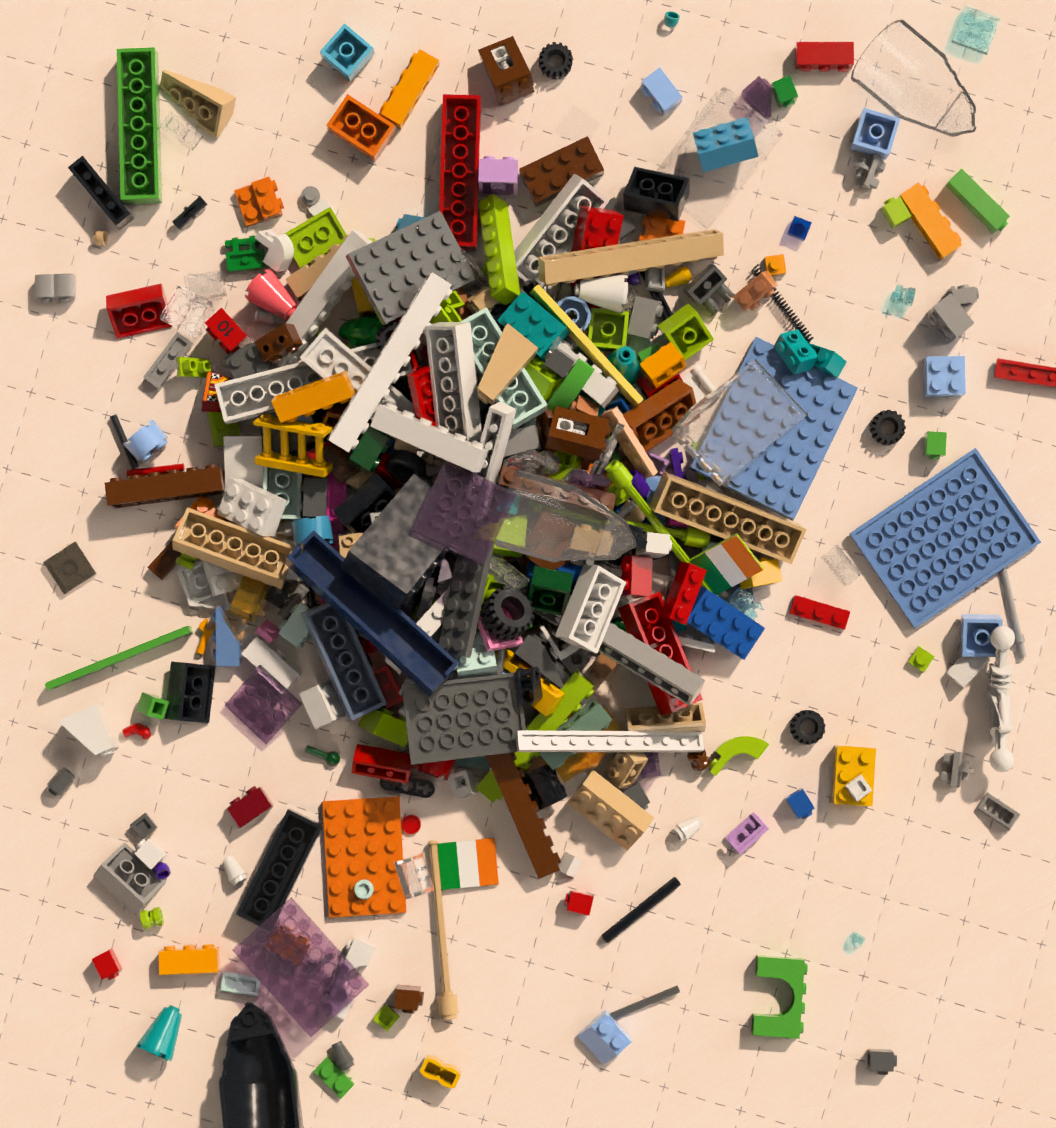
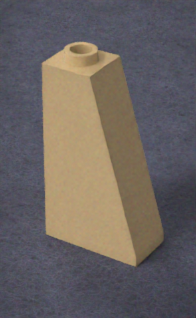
[477,323,538,405]

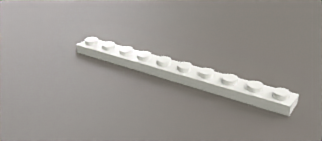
[515,731,704,752]

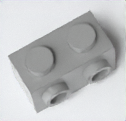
[627,296,663,339]

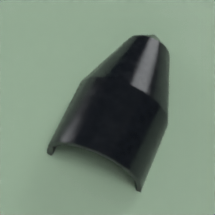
[219,1002,304,1128]

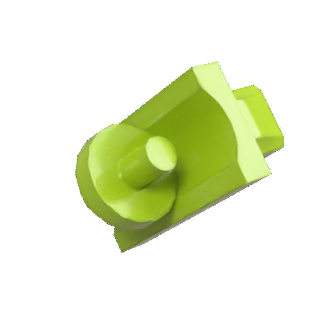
[176,357,211,378]

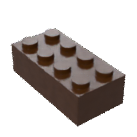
[519,136,604,207]

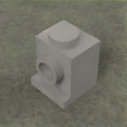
[948,284,979,306]

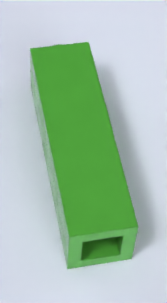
[945,168,1010,233]

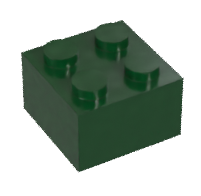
[347,425,390,475]
[527,566,573,616]

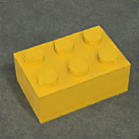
[831,745,876,807]

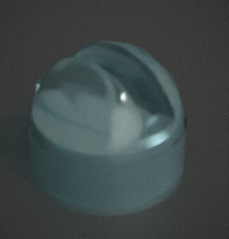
[849,931,866,948]

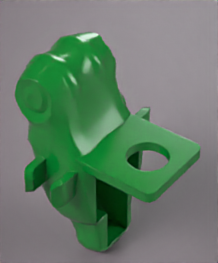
[338,313,392,348]

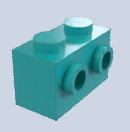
[773,329,818,374]

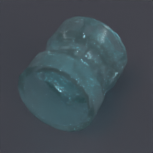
[892,284,916,307]

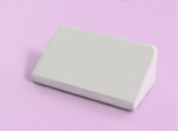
[438,560,453,585]
[947,656,990,687]

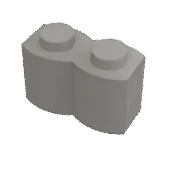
[35,273,76,303]

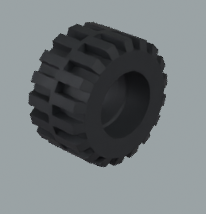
[480,586,534,641]

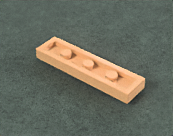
[601,407,658,479]

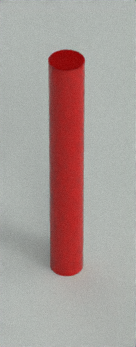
[126,463,185,477]

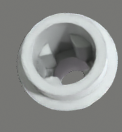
[673,816,703,842]
[223,856,247,886]

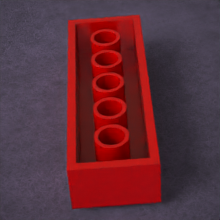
[618,591,703,716]

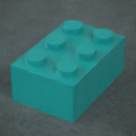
[497,291,570,362]

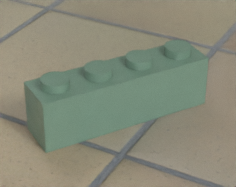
[538,698,613,770]

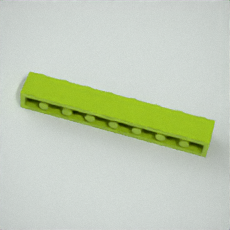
[476,669,594,803]

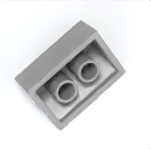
[93,842,167,915]

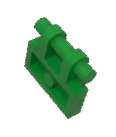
[225,235,266,273]

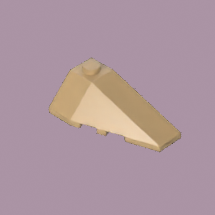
[160,70,236,138]

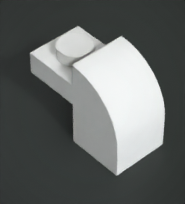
[255,230,294,272]

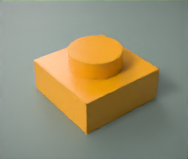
[764,254,786,276]

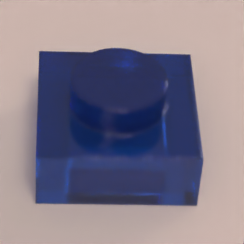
[787,216,812,241]

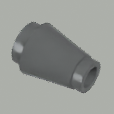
[331,1041,355,1071]

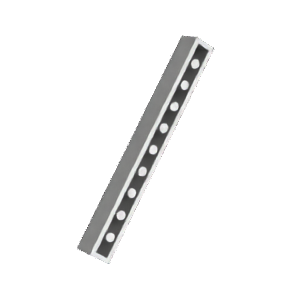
[527,595,705,706]

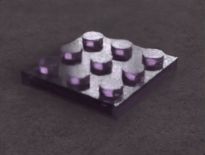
[224,664,302,744]

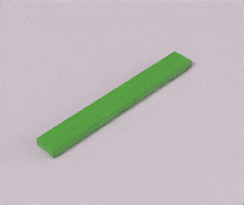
[45,626,193,690]

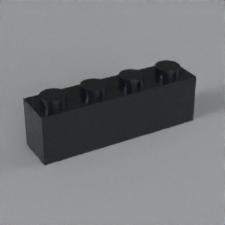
[68,156,134,230]

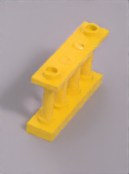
[253,414,333,477]

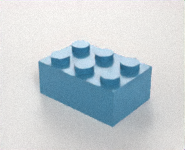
[693,117,759,172]

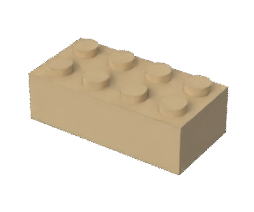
[567,770,654,851]

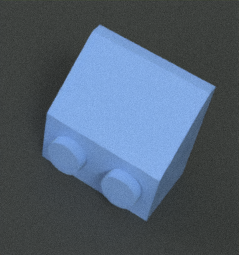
[960,614,1003,657]
[577,1009,632,1064]

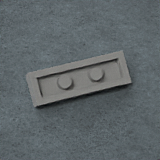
[143,332,193,389]

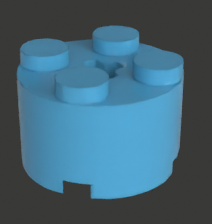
[292,516,334,548]

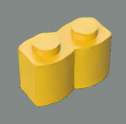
[420,1055,461,1088]

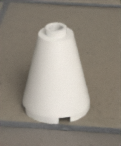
[574,274,628,313]

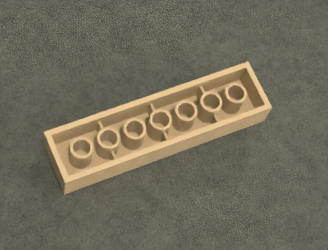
[649,472,807,564]

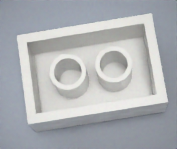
[217,478,287,537]

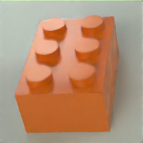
[326,94,396,162]

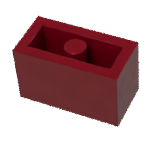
[227,786,274,828]

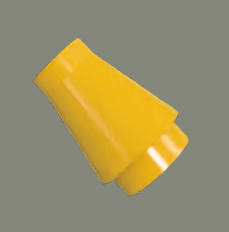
[665,266,693,288]

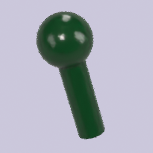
[305,745,340,767]

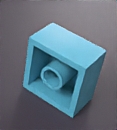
[320,23,375,82]

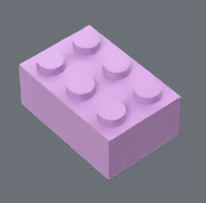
[478,156,518,195]

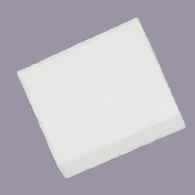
[559,852,583,878]

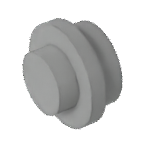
[301,186,320,205]

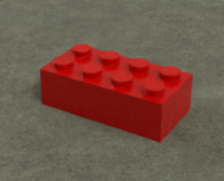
[570,206,624,286]

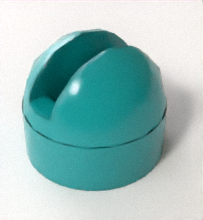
[664,11,680,28]

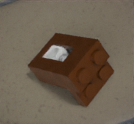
[478,36,535,106]
[545,406,611,471]

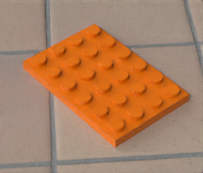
[322,796,407,918]

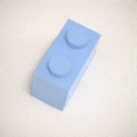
[640,67,683,115]

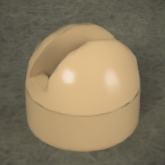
[92,230,108,245]

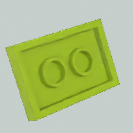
[283,207,347,268]

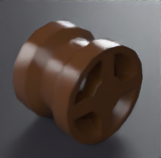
[687,749,710,771]

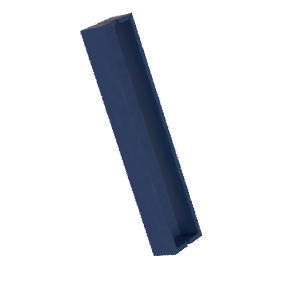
[285,530,459,697]

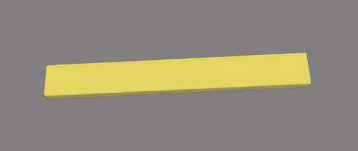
[530,285,643,407]

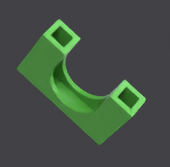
[751,955,808,1039]

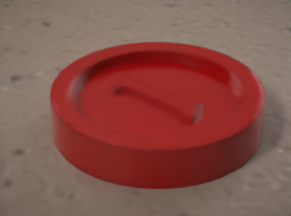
[402,815,421,834]

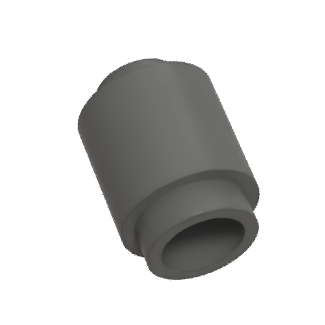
[47,767,75,796]

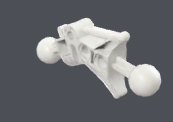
[987,626,1015,772]

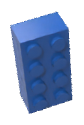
[687,586,765,660]

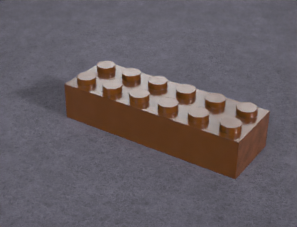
[105,464,225,509]

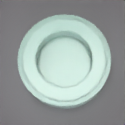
[354,879,374,899]

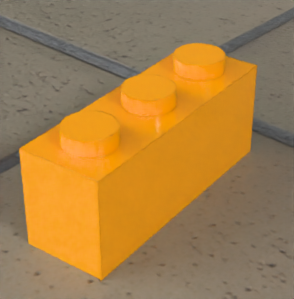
[158,944,220,975]

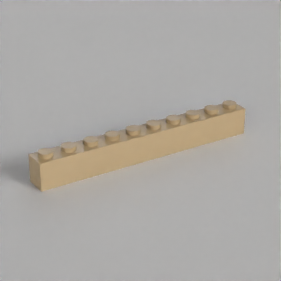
[538,229,724,286]

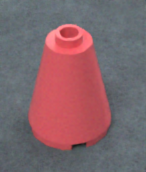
[245,269,298,320]

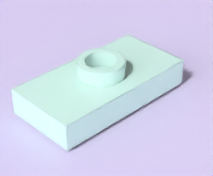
[220,971,262,997]

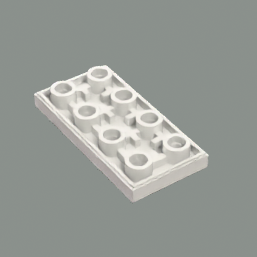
[223,435,264,489]

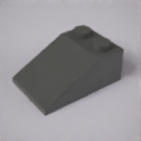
[514,634,564,689]

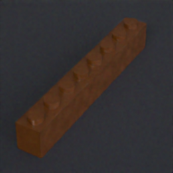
[486,752,562,879]

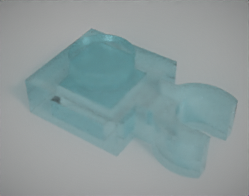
[728,587,764,618]

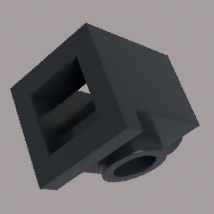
[263,581,293,609]

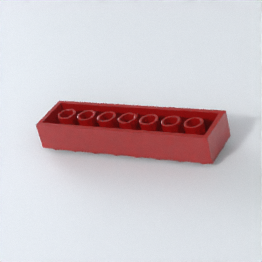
[439,94,481,251]

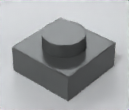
[130,812,158,840]

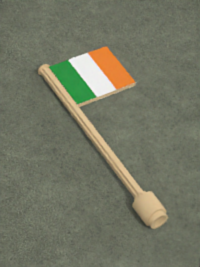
[427,838,499,1020]

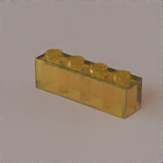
[230,576,268,622]

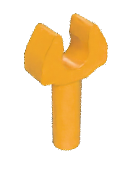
[196,618,216,655]

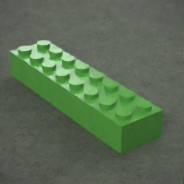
[117,47,162,204]

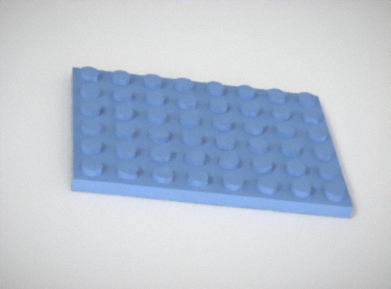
[690,337,858,521]
[849,448,1041,629]

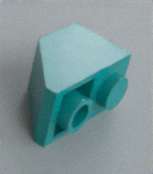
[809,343,847,378]

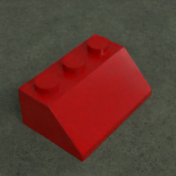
[106,283,172,339]

